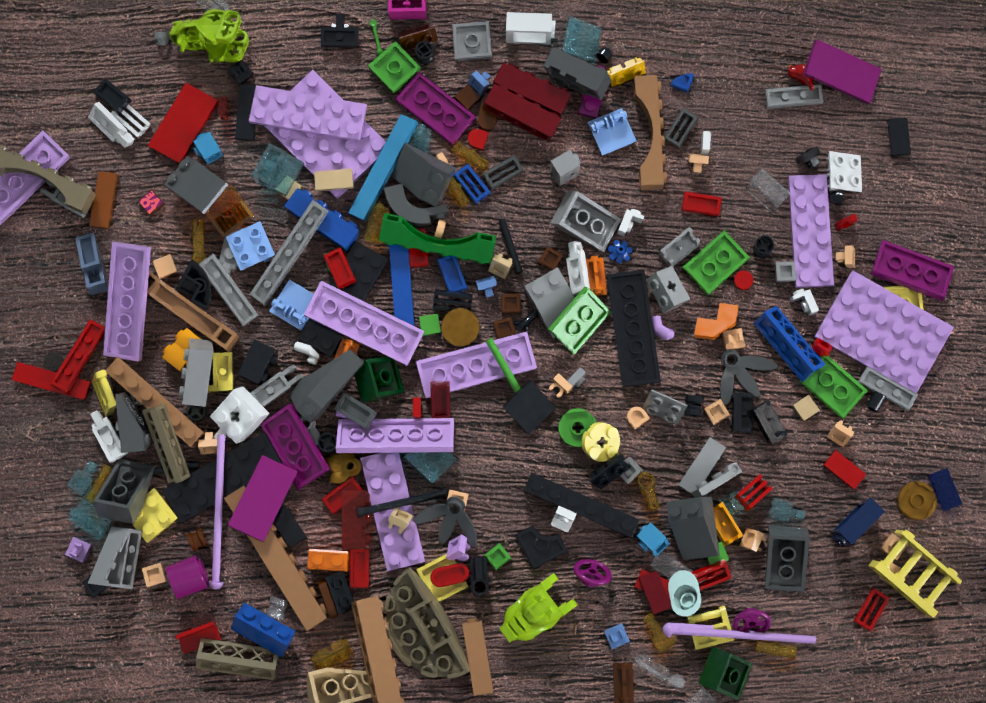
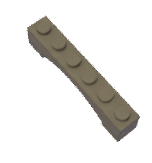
[0,145,96,215]

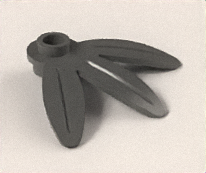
[720,349,778,406]
[413,496,477,547]

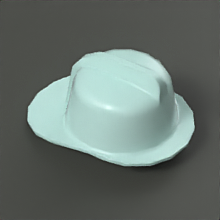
[668,570,702,617]

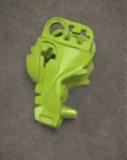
[169,9,249,63]
[499,573,578,643]

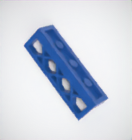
[753,306,825,382]

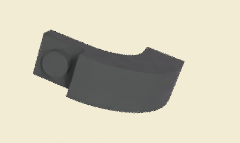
[384,184,448,228]

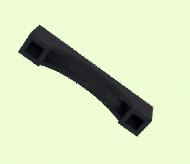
[524,472,640,539]

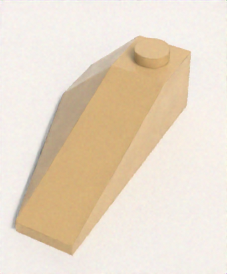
[307,668,371,703]

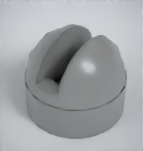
[154,32,170,46]

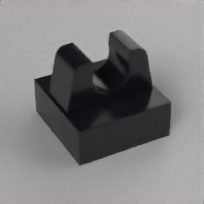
[227,60,254,85]
[796,146,821,169]

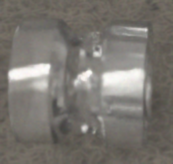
[265,596,289,620]

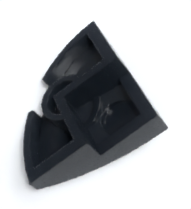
[175,259,212,311]

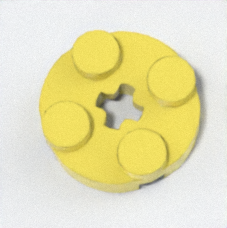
[581,422,620,462]

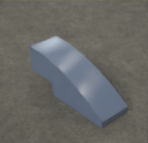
[75,232,109,295]

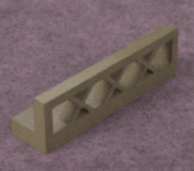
[142,403,191,483]
[196,638,278,680]

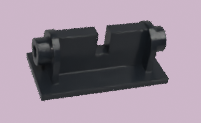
[590,453,631,489]
[325,572,353,615]

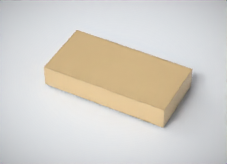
[314,168,354,192]

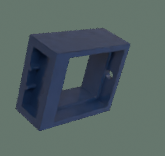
[831,498,885,547]

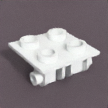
[826,151,862,192]

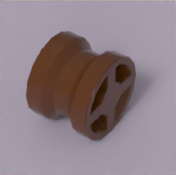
[186,527,209,552]

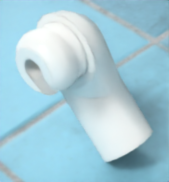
[294,342,320,365]

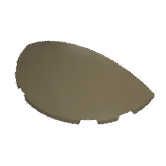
[384,568,470,679]

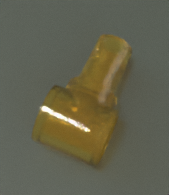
[636,472,661,511]
[642,612,677,653]

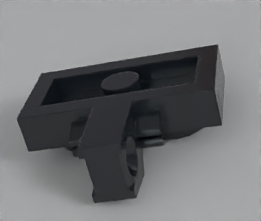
[321,14,359,48]

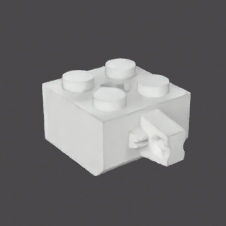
[210,387,270,444]

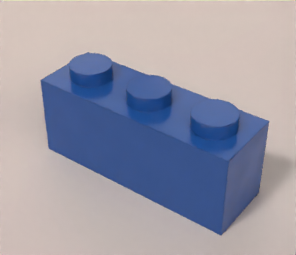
[231,602,296,658]

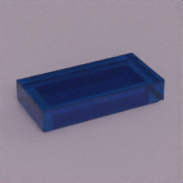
[928,468,962,511]

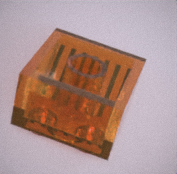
[205,184,254,238]

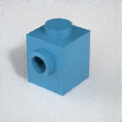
[193,132,224,165]
[637,522,670,557]

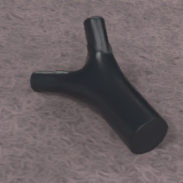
[513,310,539,333]

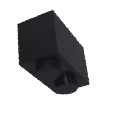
[238,340,278,386]

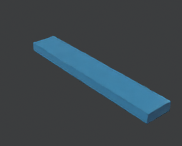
[348,114,418,222]

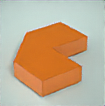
[694,303,739,340]

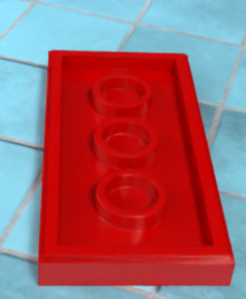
[147,83,219,164]

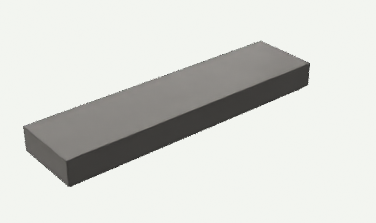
[199,254,259,327]

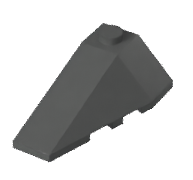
[290,350,364,423]

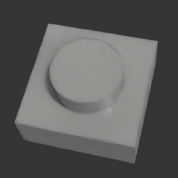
[775,262,796,282]
[567,367,586,388]
[620,457,643,484]

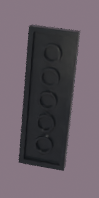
[298,241,389,358]
[606,270,661,388]
[162,432,283,524]

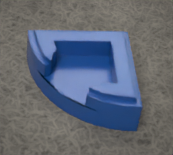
[670,73,694,93]

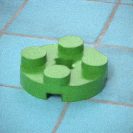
[558,408,597,448]

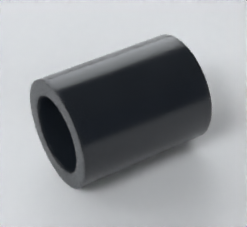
[866,391,886,413]

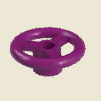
[573,559,612,587]
[732,608,771,633]

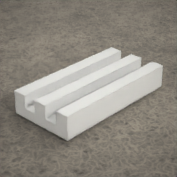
[111,105,151,139]

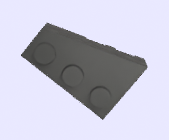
[543,47,611,100]

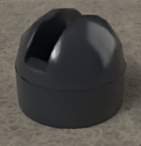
[596,47,612,64]
[829,190,843,206]

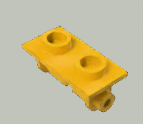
[607,57,646,87]

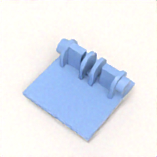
[587,108,637,156]
[226,221,275,271]
[269,279,314,331]

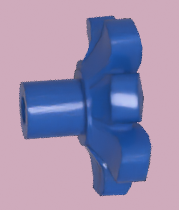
[608,240,632,264]

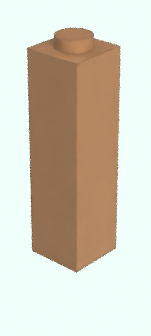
[462,618,494,696]

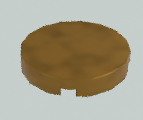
[441,308,480,346]
[897,481,937,520]

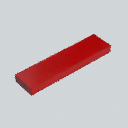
[50,319,105,394]
[11,362,91,401]

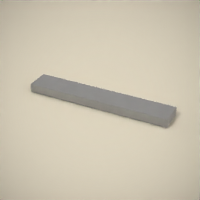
[249,200,329,305]

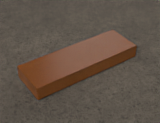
[89,171,118,229]

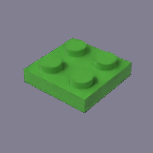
[368,41,421,94]

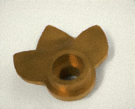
[325,453,361,484]

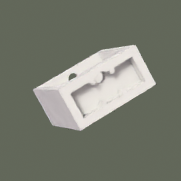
[506,12,555,45]

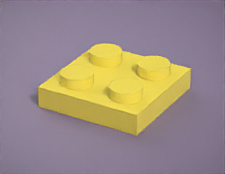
[133,488,178,543]

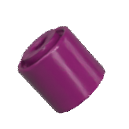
[166,555,209,600]

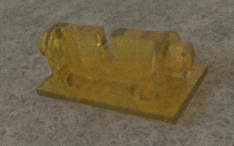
[364,203,390,244]
[311,638,354,670]

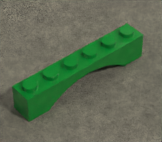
[378,213,496,264]

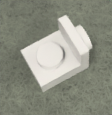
[617,209,644,237]
[790,289,819,316]
[551,506,576,532]

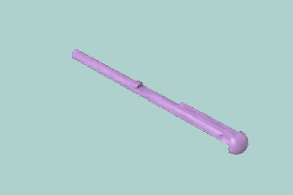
[208,434,225,590]
[663,622,816,644]

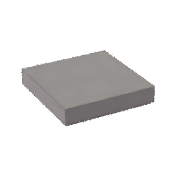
[452,21,492,62]

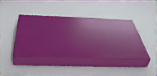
[803,39,882,104]
[395,72,476,146]
[871,240,954,301]
[260,404,330,490]
[228,455,298,542]

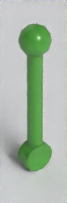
[370,20,384,56]

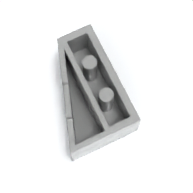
[179,338,213,407]
[88,527,142,589]

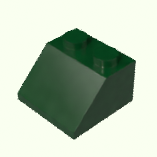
[355,357,405,403]
[698,646,753,701]

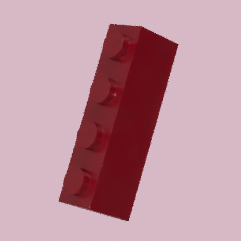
[493,62,571,118]
[482,84,561,143]

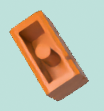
[307,549,350,572]

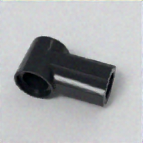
[470,557,489,598]

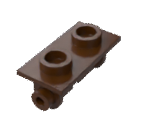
[398,23,438,51]
[613,663,634,703]

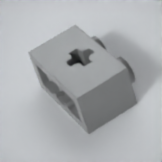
[550,150,581,186]
[646,266,690,313]

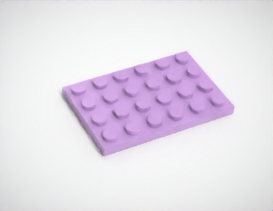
[264,70,386,199]
[814,270,954,394]

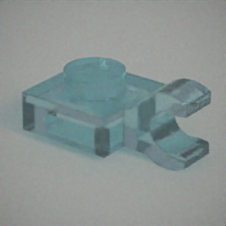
[67,461,99,496]
[769,498,806,522]

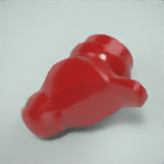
[787,64,814,91]

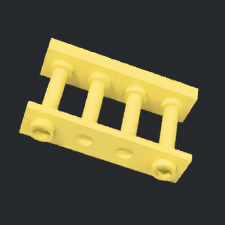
[868,530,962,618]

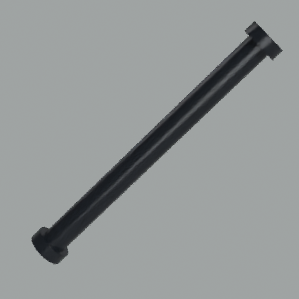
[355,487,448,519]

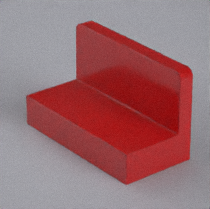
[175,622,222,654]

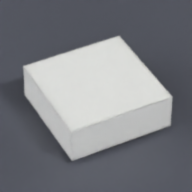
[700,131,711,155]

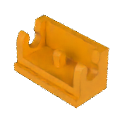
[713,502,743,547]

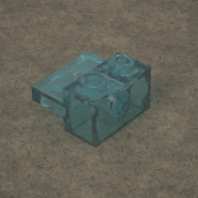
[251,143,304,196]

